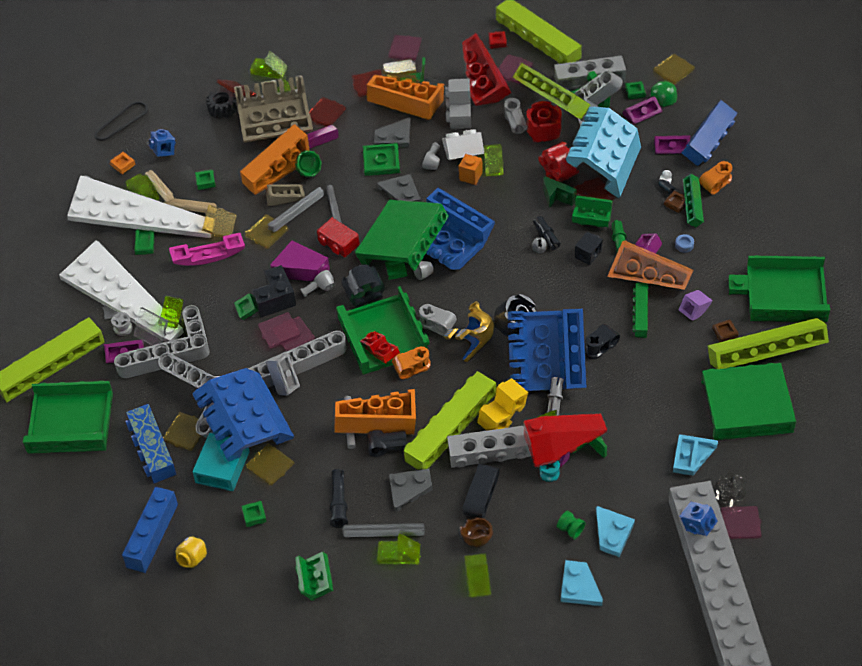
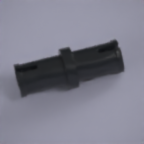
[533,216,561,250]

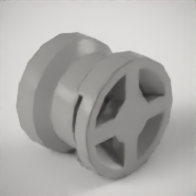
[111,312,133,336]

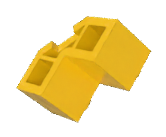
[477,378,528,431]

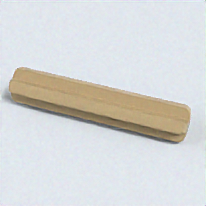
[145,170,174,202]
[164,198,217,214]

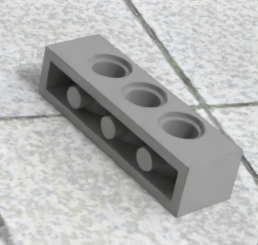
[554,56,626,90]
[447,426,531,467]

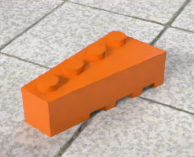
[367,75,444,120]
[240,124,310,195]
[607,240,694,290]
[334,389,416,434]

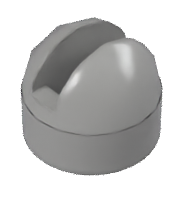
[532,237,547,253]

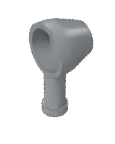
[422,143,440,170]
[414,261,434,280]
[300,270,335,297]

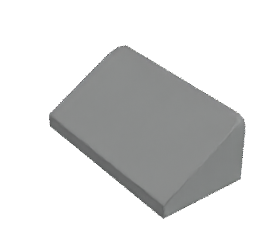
[266,352,300,395]

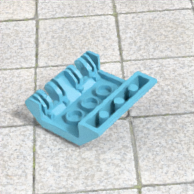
[566,107,641,198]

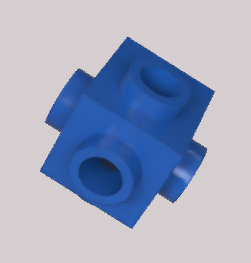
[149,129,175,157]
[679,501,718,536]

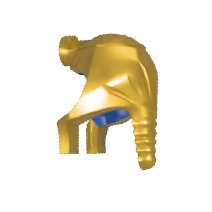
[444,301,494,362]

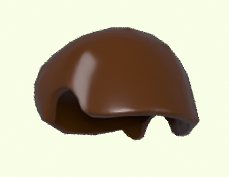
[460,518,493,547]

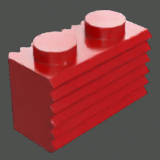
[317,217,360,257]

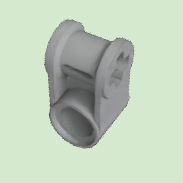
[419,304,457,336]

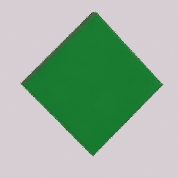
[363,143,400,176]

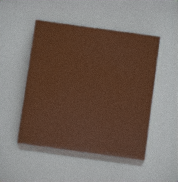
[664,191,686,213]
[712,319,739,342]

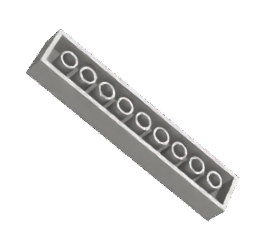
[668,481,771,666]

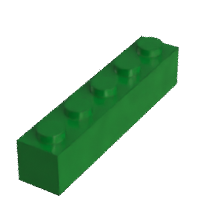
[683,174,704,228]
[633,283,648,338]

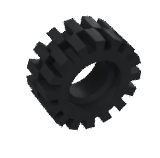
[206,87,238,119]

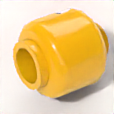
[175,537,207,568]

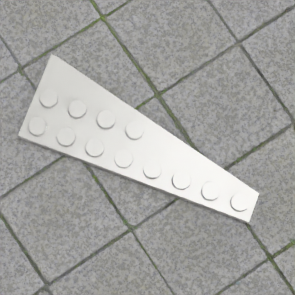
[67,176,214,238]
[59,241,184,342]

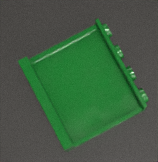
[355,200,449,271]
[747,255,830,322]
[336,286,430,375]
[701,363,796,440]
[23,381,113,453]

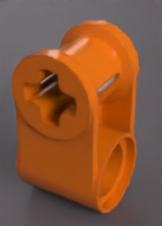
[699,161,732,195]
[392,346,431,379]

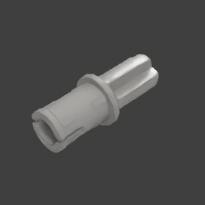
[547,377,564,416]

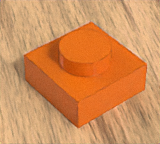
[110,152,136,174]

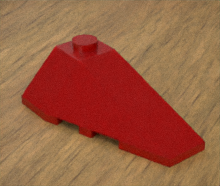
[462,33,511,106]
[524,414,607,467]

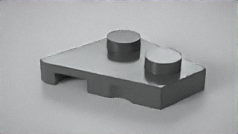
[374,118,411,147]
[378,174,421,202]
[389,469,433,512]

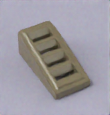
[266,185,305,206]

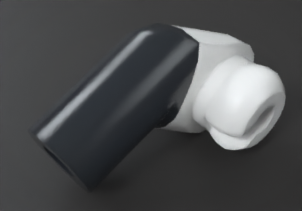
[659,170,676,195]

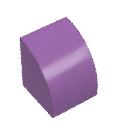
[678,290,713,321]

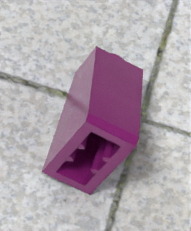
[270,241,330,281]

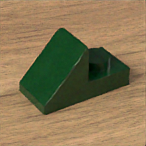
[543,176,576,208]

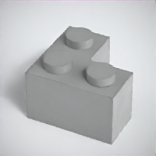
[445,79,471,129]

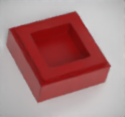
[488,31,507,49]

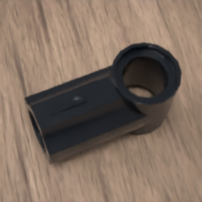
[366,430,407,457]

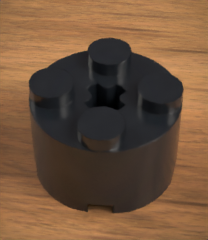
[341,265,385,308]
[493,294,536,337]

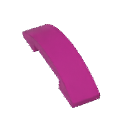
[169,233,245,265]

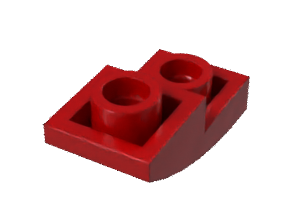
[360,331,400,363]

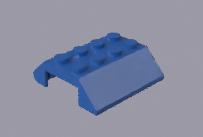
[426,188,495,269]
[507,309,586,391]
[193,368,294,461]

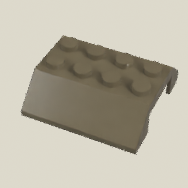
[234,76,313,143]

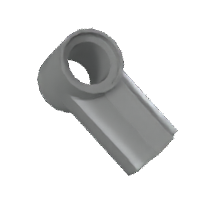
[504,98,527,134]

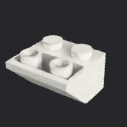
[442,129,484,160]

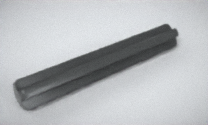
[268,187,324,232]
[343,523,425,537]

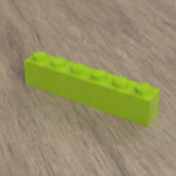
[496,0,582,64]
[513,62,591,119]
[0,318,105,402]
[708,318,829,369]
[404,371,496,470]

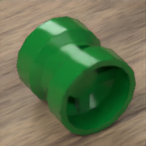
[557,511,586,539]

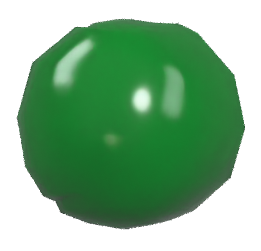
[650,81,677,106]
[295,150,321,177]

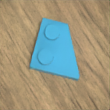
[673,434,718,475]
[596,506,635,557]
[561,560,603,606]

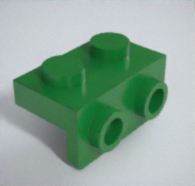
[572,196,612,227]
[295,552,334,600]

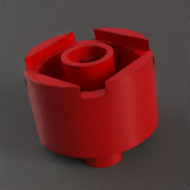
[527,101,562,142]
[538,142,579,182]

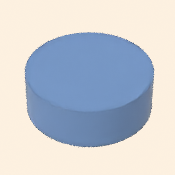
[675,234,694,253]

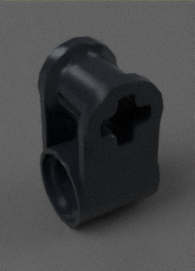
[585,324,621,359]

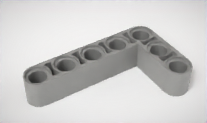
[575,70,623,126]
[114,305,210,378]
[158,353,216,438]

